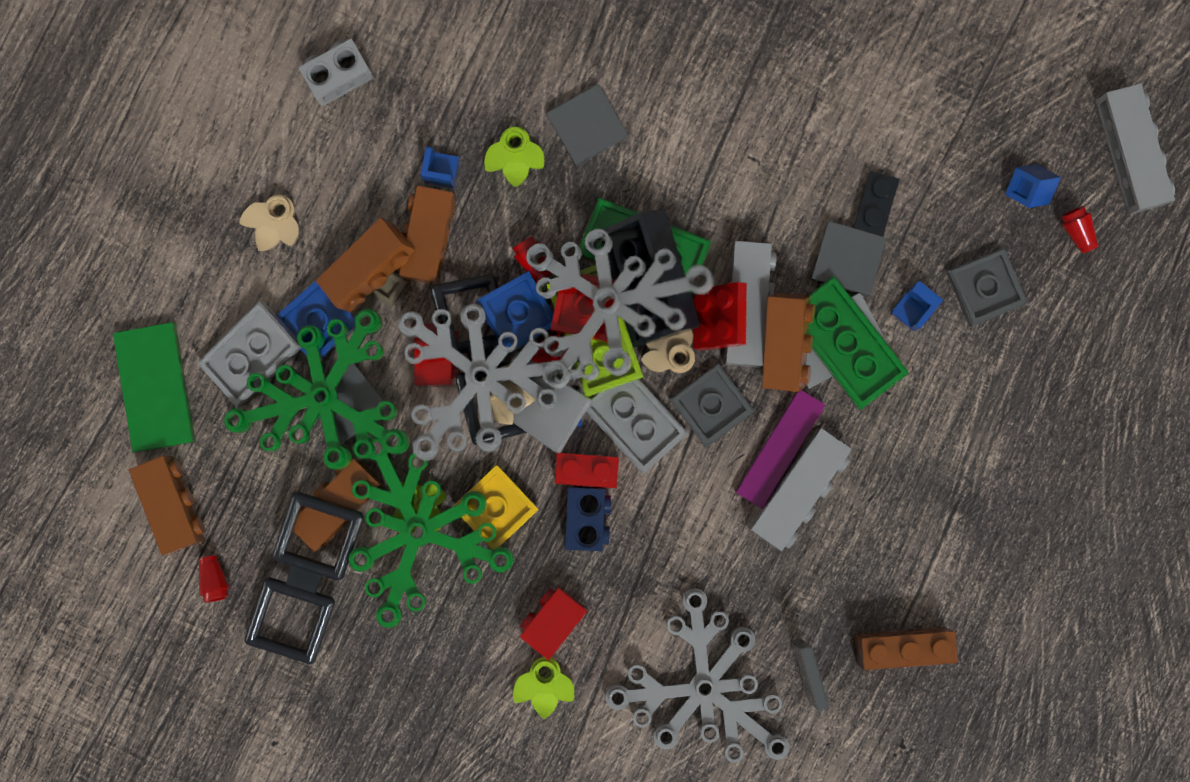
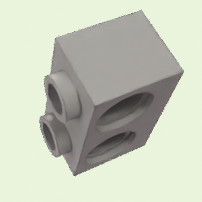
[298,38,374,107]

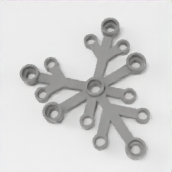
[526,229,713,389]
[398,304,586,461]
[605,587,789,763]

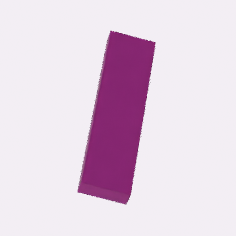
[735,390,826,509]

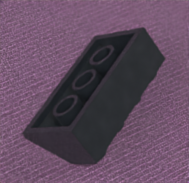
[601,209,701,348]

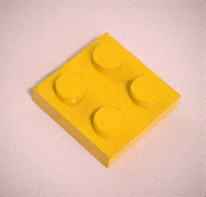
[452,465,539,550]

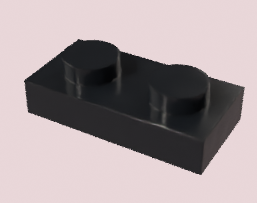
[853,171,900,237]

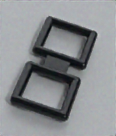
[430,274,527,445]
[244,491,364,664]

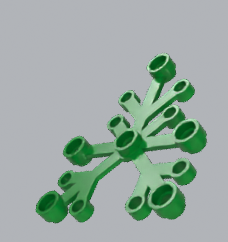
[224,309,410,470]
[349,436,514,628]

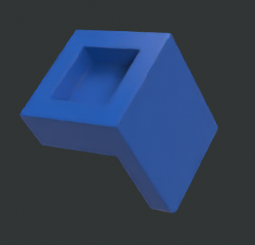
[420,146,460,188]
[1005,164,1061,208]
[891,281,943,331]

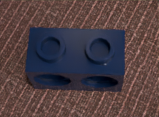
[565,487,611,551]

